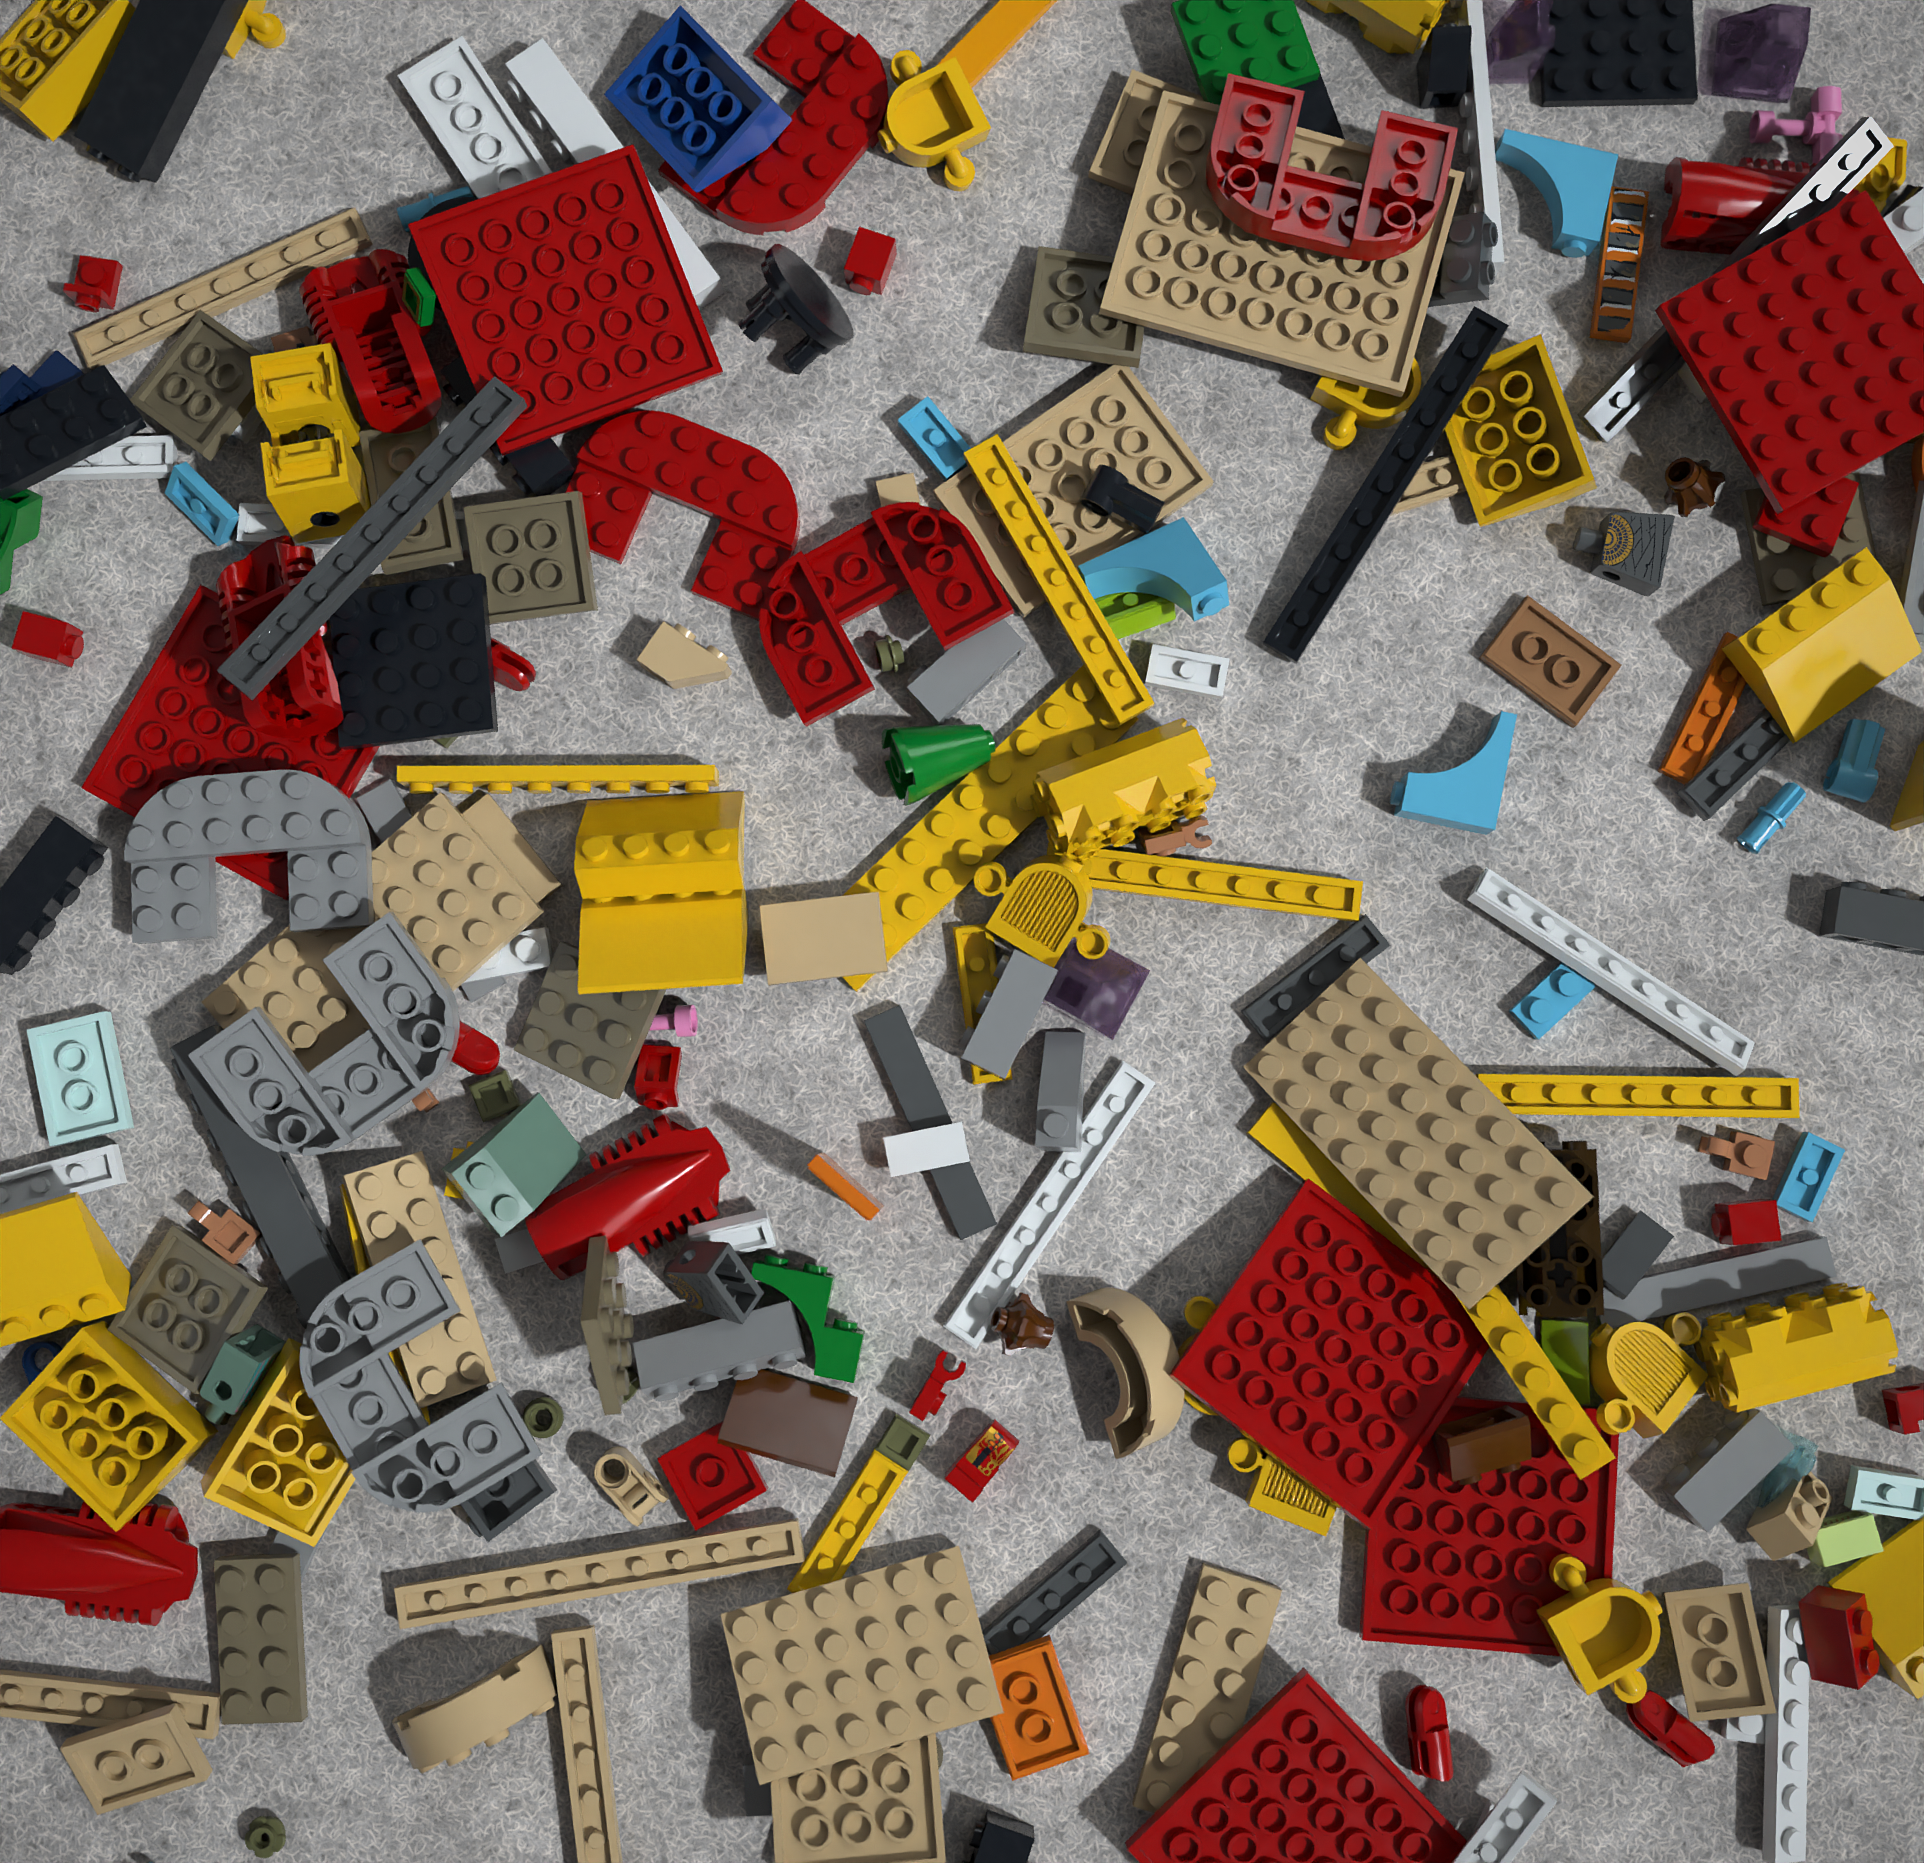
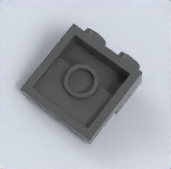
[1428,212,1498,307]
[461,1459,557,1542]

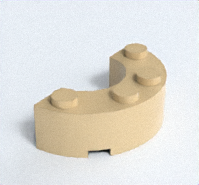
[1066,1287,1185,1459]
[392,1644,558,1773]

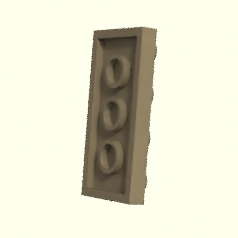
[359,417,464,575]
[214,1553,308,1725]

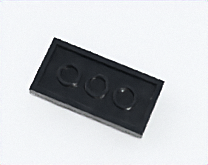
[0,365,147,501]

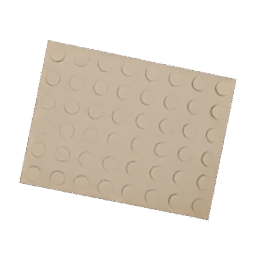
[1099,90,1465,397]

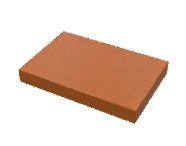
[807,1153,884,1221]
[989,1635,1090,1781]

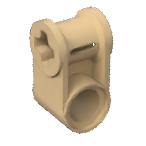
[594,1446,669,1526]

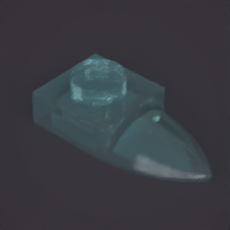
[1758,1433,1819,1508]

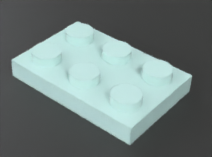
[27,1011,134,1147]

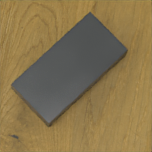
[1602,1211,1674,1300]

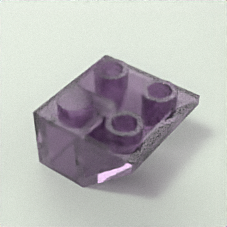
[1486,0,1555,84]
[1711,3,1811,104]
[1043,940,1150,1040]

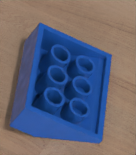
[604,5,793,193]

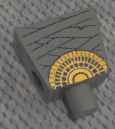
[1573,512,1675,597]
[663,1241,764,1324]

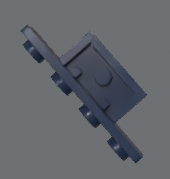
[0,351,85,416]

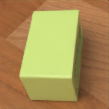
[1807,1510,1884,1567]

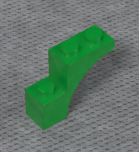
[0,489,43,595]
[751,1255,865,1383]

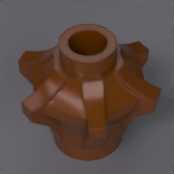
[1664,457,1726,517]
[991,1292,1054,1356]

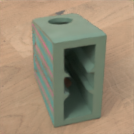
[199,1324,286,1425]

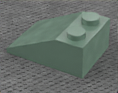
[441,1092,587,1237]

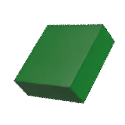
[402,267,436,327]

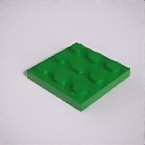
[1170,0,1320,105]

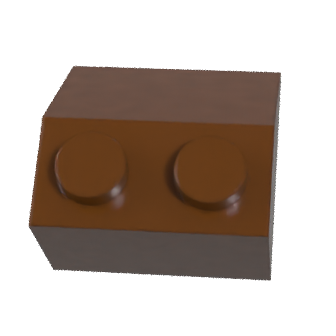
[1432,1405,1532,1485]

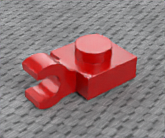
[909,1349,966,1421]

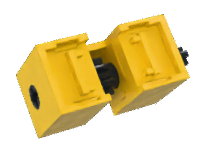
[250,343,371,544]

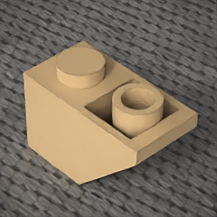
[636,621,732,689]
[1746,1466,1833,1561]

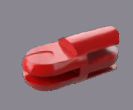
[491,637,536,692]
[451,1021,500,1075]
[1405,1685,1454,1782]
[1626,1690,1715,1768]

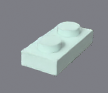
[1844,1465,1924,1520]

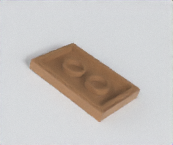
[1479,595,1622,728]

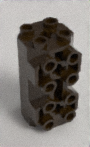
[1516,1141,1604,1317]

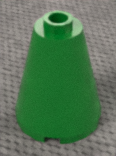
[881,724,995,806]

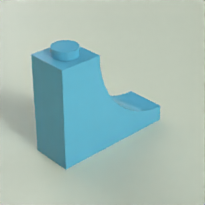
[1495,129,1618,258]
[1078,517,1229,622]
[1390,711,1517,835]

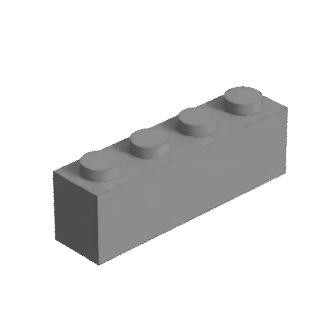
[633,1301,807,1402]

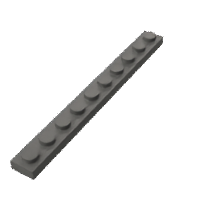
[1577,117,1893,443]
[217,376,528,700]

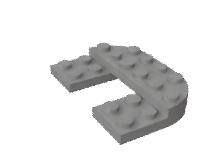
[124,770,374,944]
[188,912,460,1156]
[299,1239,542,1513]

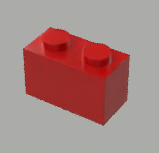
[1798,1585,1880,1690]

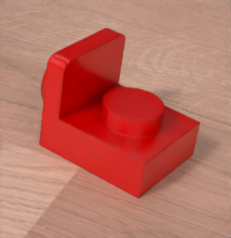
[63,255,123,312]
[634,1045,682,1110]

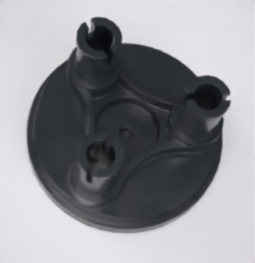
[738,244,854,375]

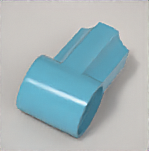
[1823,719,1885,803]

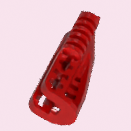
[1660,157,1860,255]
[299,249,442,434]
[216,535,344,738]
[524,1113,731,1281]
[0,1501,198,1626]

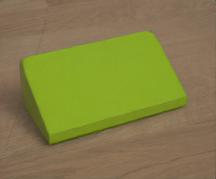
[1094,592,1176,639]
[1540,1319,1590,1404]

